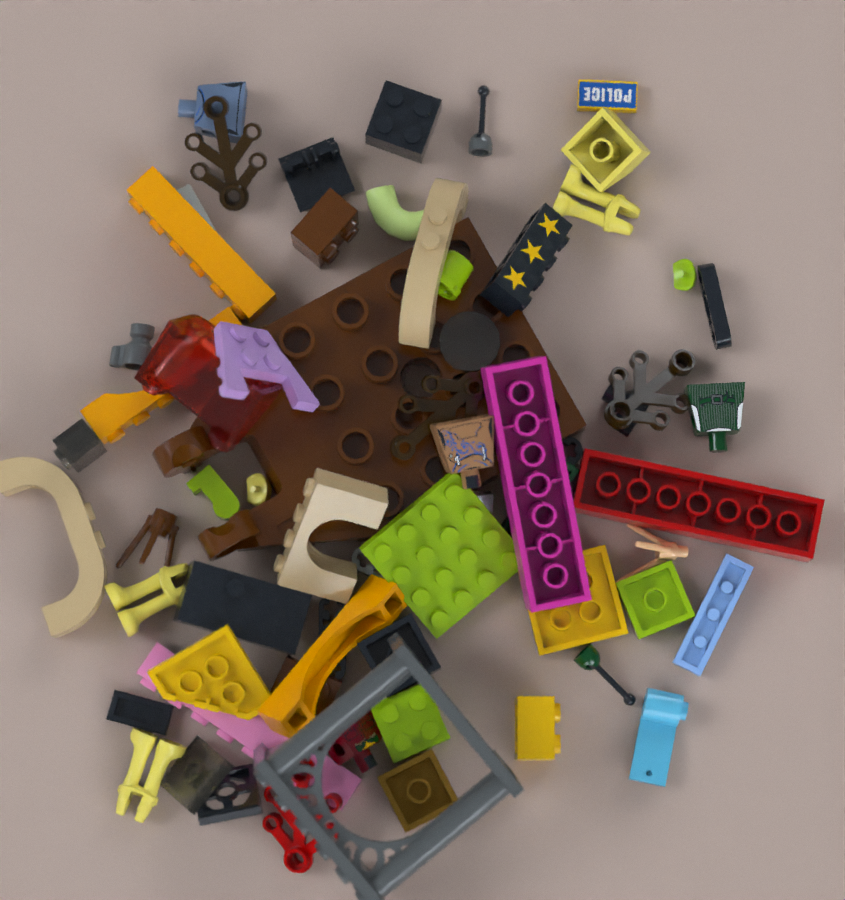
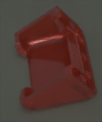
[134,314,283,453]

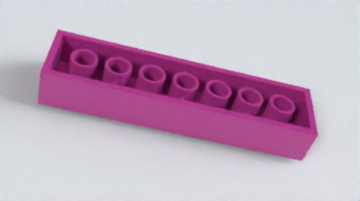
[480,356,592,613]

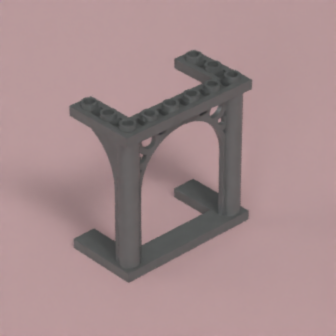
[253,632,524,900]

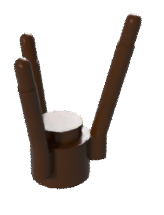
[116,508,180,568]

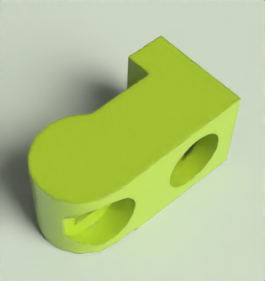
[186,464,240,521]

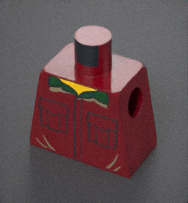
[322,710,382,774]

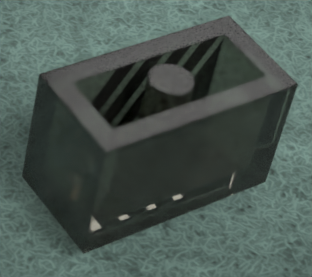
[52,419,107,473]

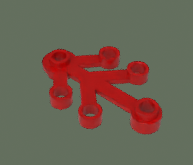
[262,759,343,873]

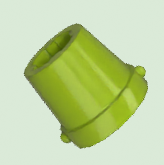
[438,250,473,301]

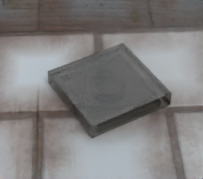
[160,735,234,815]

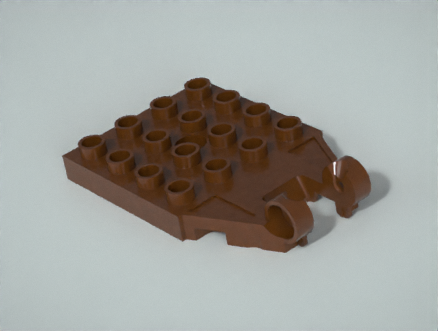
[152,217,587,561]

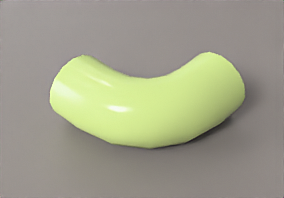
[365,185,424,241]

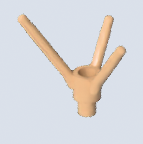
[615,524,688,583]

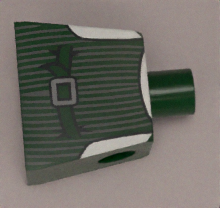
[684,382,745,453]

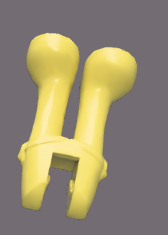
[552,164,641,236]
[104,563,189,638]
[115,727,187,823]

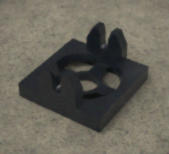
[194,763,263,826]

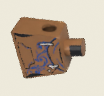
[430,414,494,489]

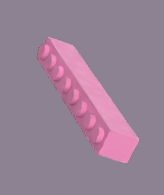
[136,642,362,811]

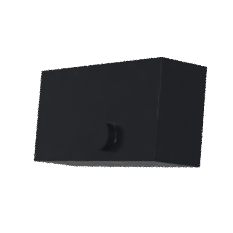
[173,560,312,655]

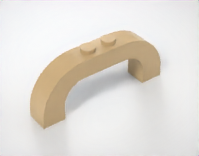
[399,178,469,349]
[0,457,108,638]

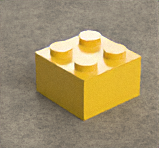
[515,696,561,761]

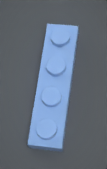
[672,554,754,676]

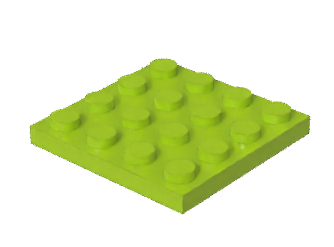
[359,473,518,639]

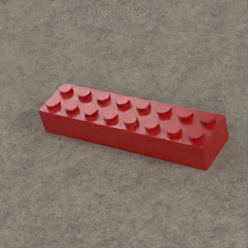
[573,448,825,563]

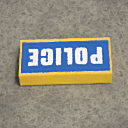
[577,79,638,113]

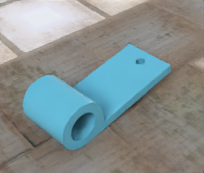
[629,688,689,787]

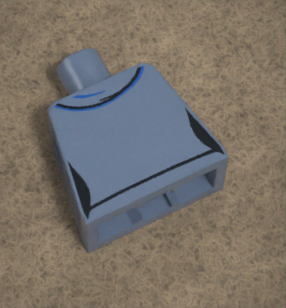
[178,81,248,144]

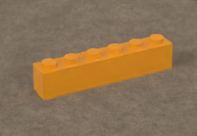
[127,166,277,324]

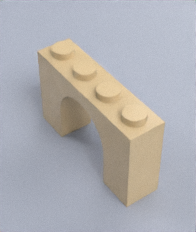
[273,468,388,604]

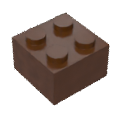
[290,188,359,268]

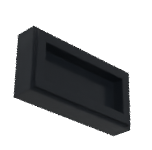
[106,690,174,736]

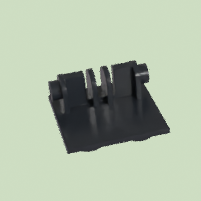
[278,137,355,213]

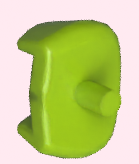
[673,259,697,291]

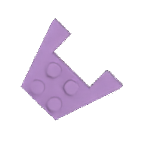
[214,321,320,412]

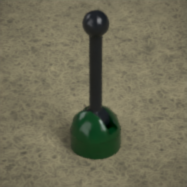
[573,643,636,706]

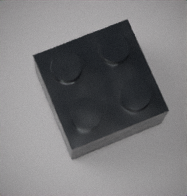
[365,80,442,163]
[357,614,441,698]

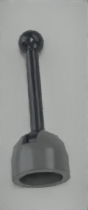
[468,85,493,157]

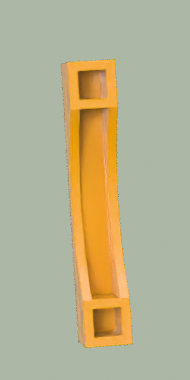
[80,307,242,444]
[257,574,407,738]

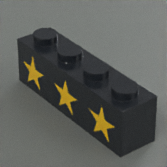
[480,203,573,317]

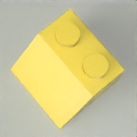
[561,107,651,193]

